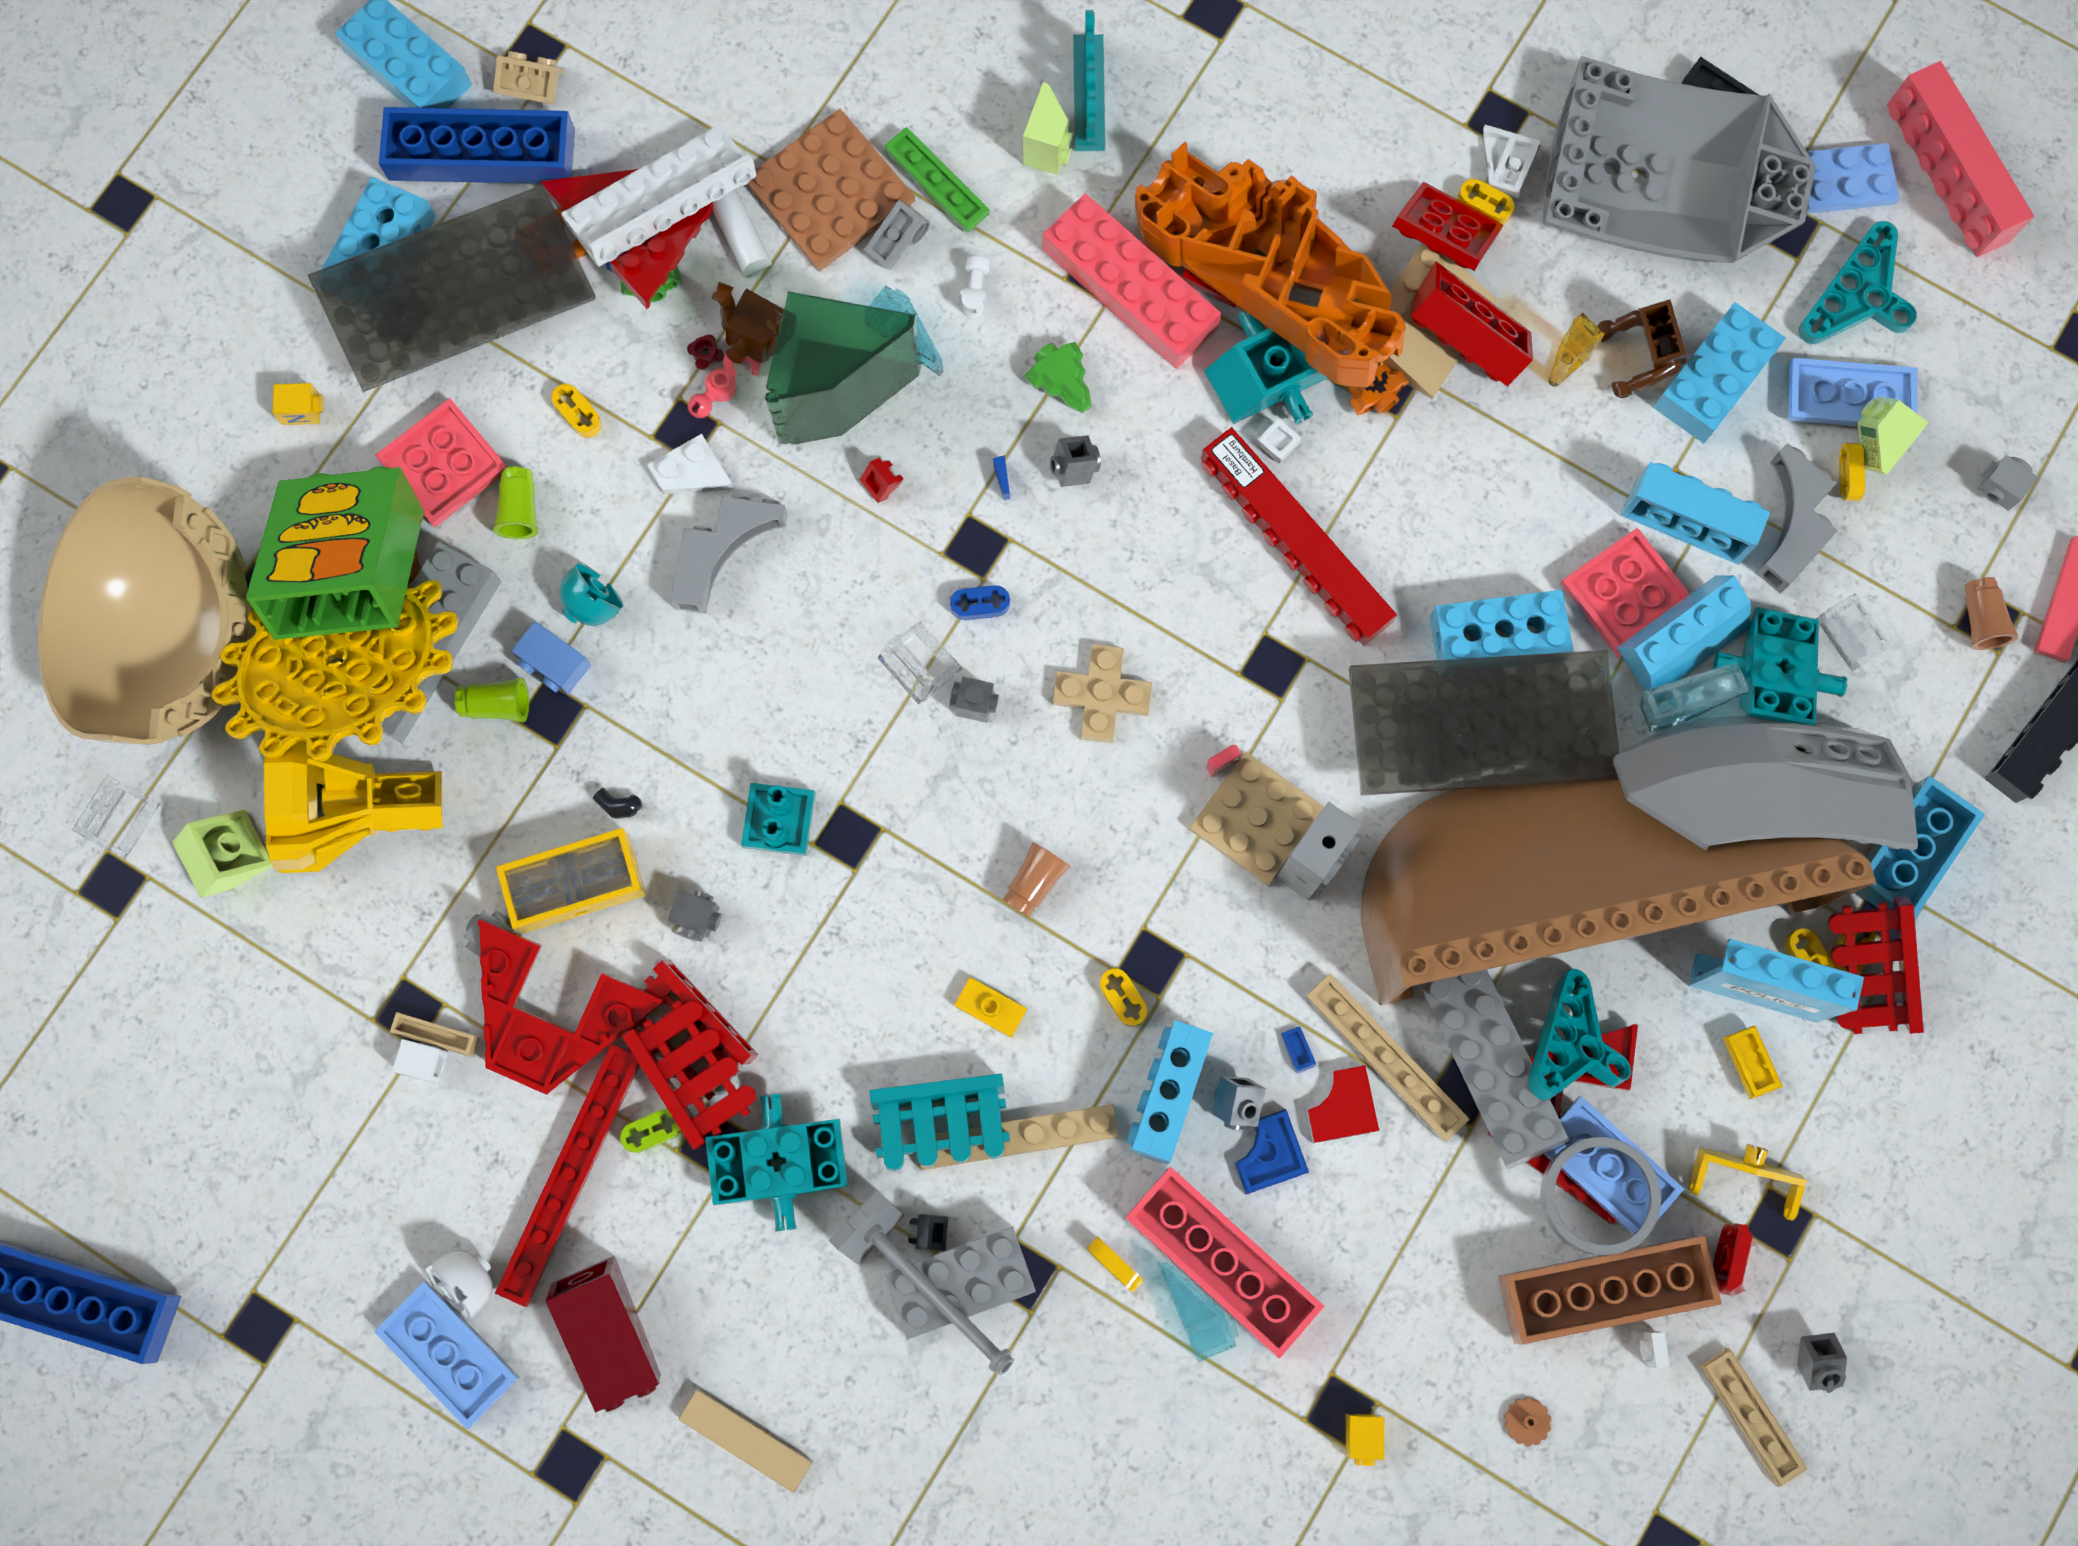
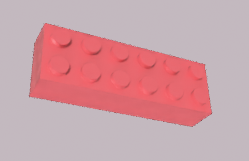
[1887,61,2034,257]
[1042,193,1221,370]
[1124,1166,1325,1359]

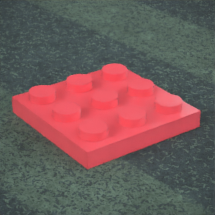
[375,398,507,528]
[1560,527,1690,659]

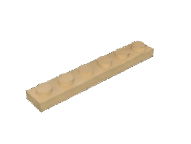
[1305,974,1470,1143]
[920,1104,1119,1171]

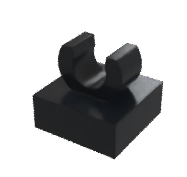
[908,1214,948,1251]

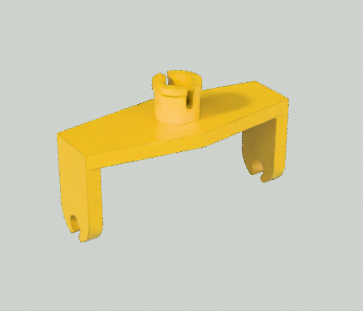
[1689,1144,1807,1221]

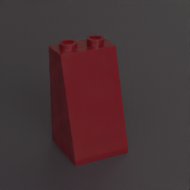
[545,1256,661,1413]

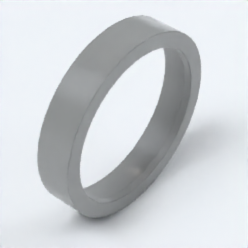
[1540,1137,1661,1255]

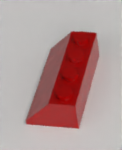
[1411,261,1533,387]

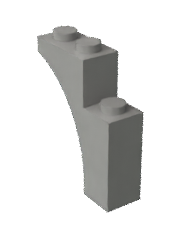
[1756,443,1838,593]
[670,494,788,614]

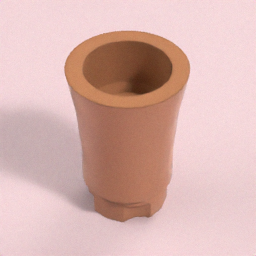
[1965,577,2019,650]
[1003,842,1071,917]

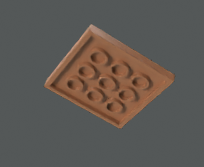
[746,108,915,272]

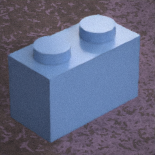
[511,621,591,695]

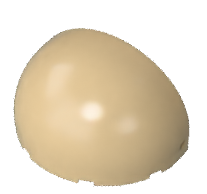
[38,476,254,745]

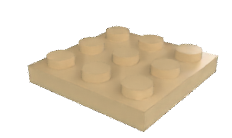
[1189,751,1324,886]

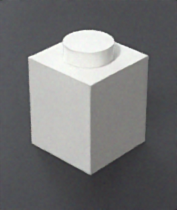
[391,1039,448,1084]

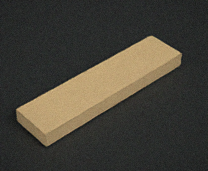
[1699,1348,1808,1487]
[678,1389,813,1493]

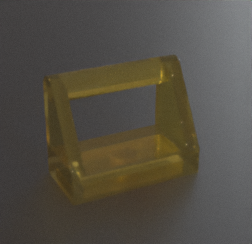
[1548,312,1605,387]

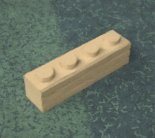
[390,1012,479,1057]

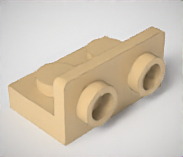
[493,51,565,105]

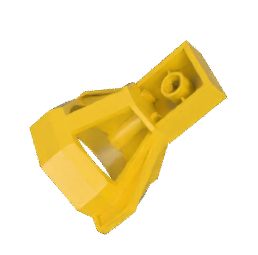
[264,742,443,873]

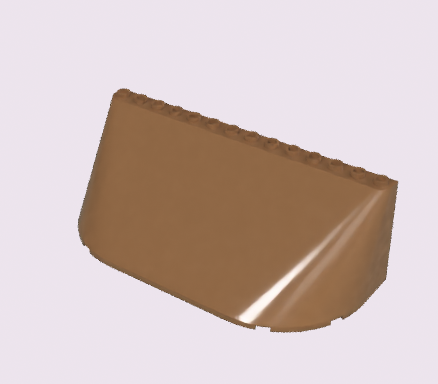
[1361,754,1876,1005]

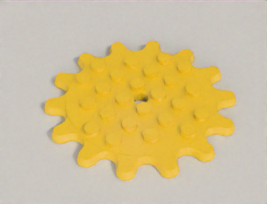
[211,580,458,762]

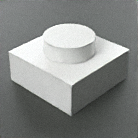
[1257,418,1302,464]
[1640,1331,1670,1368]

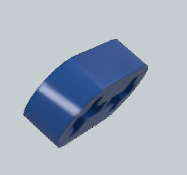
[950,585,1010,620]

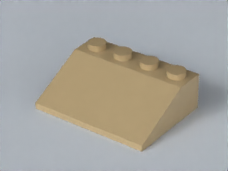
[1383,243,1498,399]

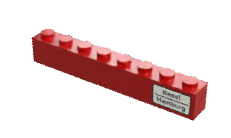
[1201,427,1397,646]

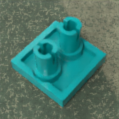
[741,783,816,856]

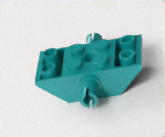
[1204,311,1328,424]
[1713,607,1848,726]
[705,1094,848,1232]

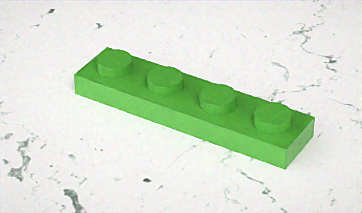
[884,127,990,234]

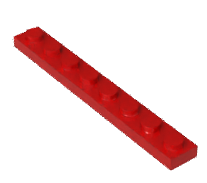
[495,1044,640,1307]

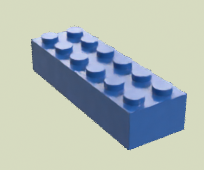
[379,107,575,184]
[0,1240,182,1364]

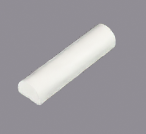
[713,189,772,277]

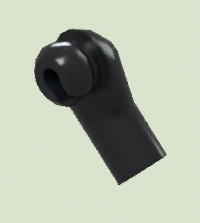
[592,788,642,819]

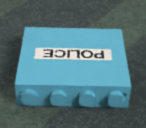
[1688,939,1864,1022]

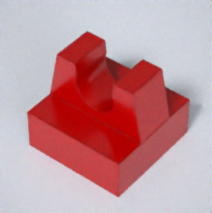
[859,458,904,503]

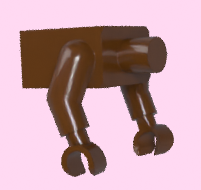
[711,282,797,364]
[1597,299,1686,398]

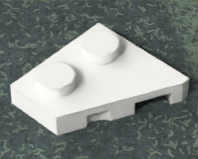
[1483,125,1541,199]
[647,434,733,494]

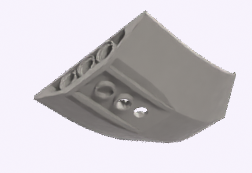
[1543,56,1816,263]
[1613,716,1918,851]

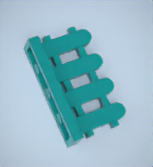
[1073,10,1105,151]
[869,1073,1010,1171]

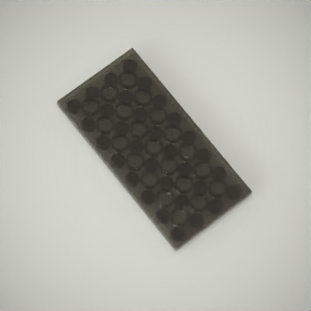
[308,184,596,393]
[1349,650,1619,796]

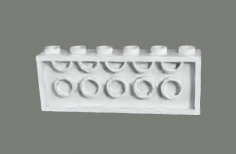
[561,124,757,267]

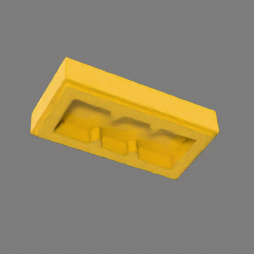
[954,977,1027,1039]
[1722,1025,1783,1100]

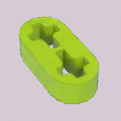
[620,1109,682,1153]

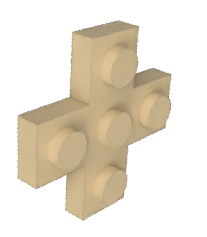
[1053,644,1152,743]

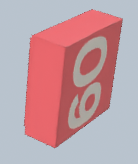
[1206,745,1241,777]

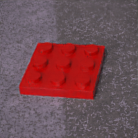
[1392,181,1504,271]

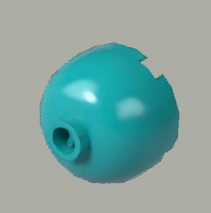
[559,563,623,626]

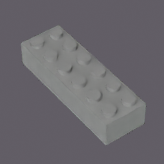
[382,542,501,744]
[1420,970,1570,1170]

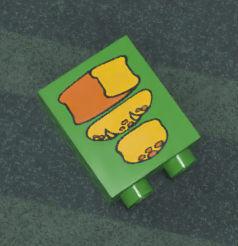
[246,466,424,640]

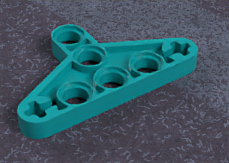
[1799,221,1917,344]
[1528,969,1631,1100]

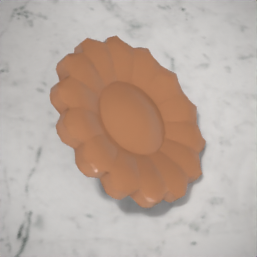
[1504,1397,1551,1447]

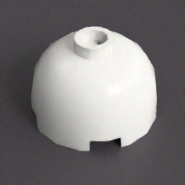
[425,1250,492,1319]

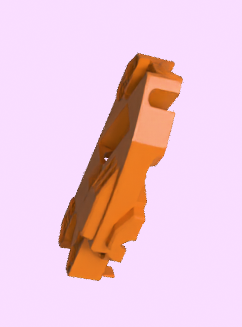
[1135,142,1406,387]

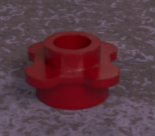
[687,334,724,370]

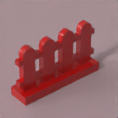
[1828,896,1924,1035]
[628,960,759,1101]
[622,1000,757,1149]

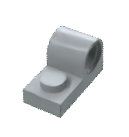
[864,199,930,270]

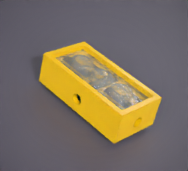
[496,828,647,935]

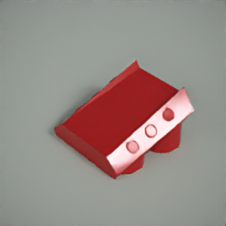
[1712,1223,1757,1297]

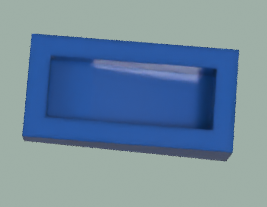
[993,455,1010,501]
[1281,1026,1316,1074]

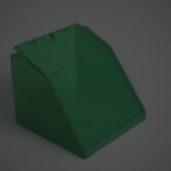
[765,291,922,445]

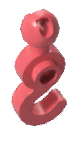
[687,354,760,418]

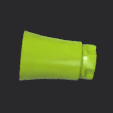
[493,466,538,539]
[454,677,529,722]

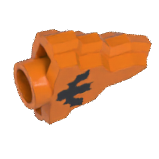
[1347,362,1409,416]

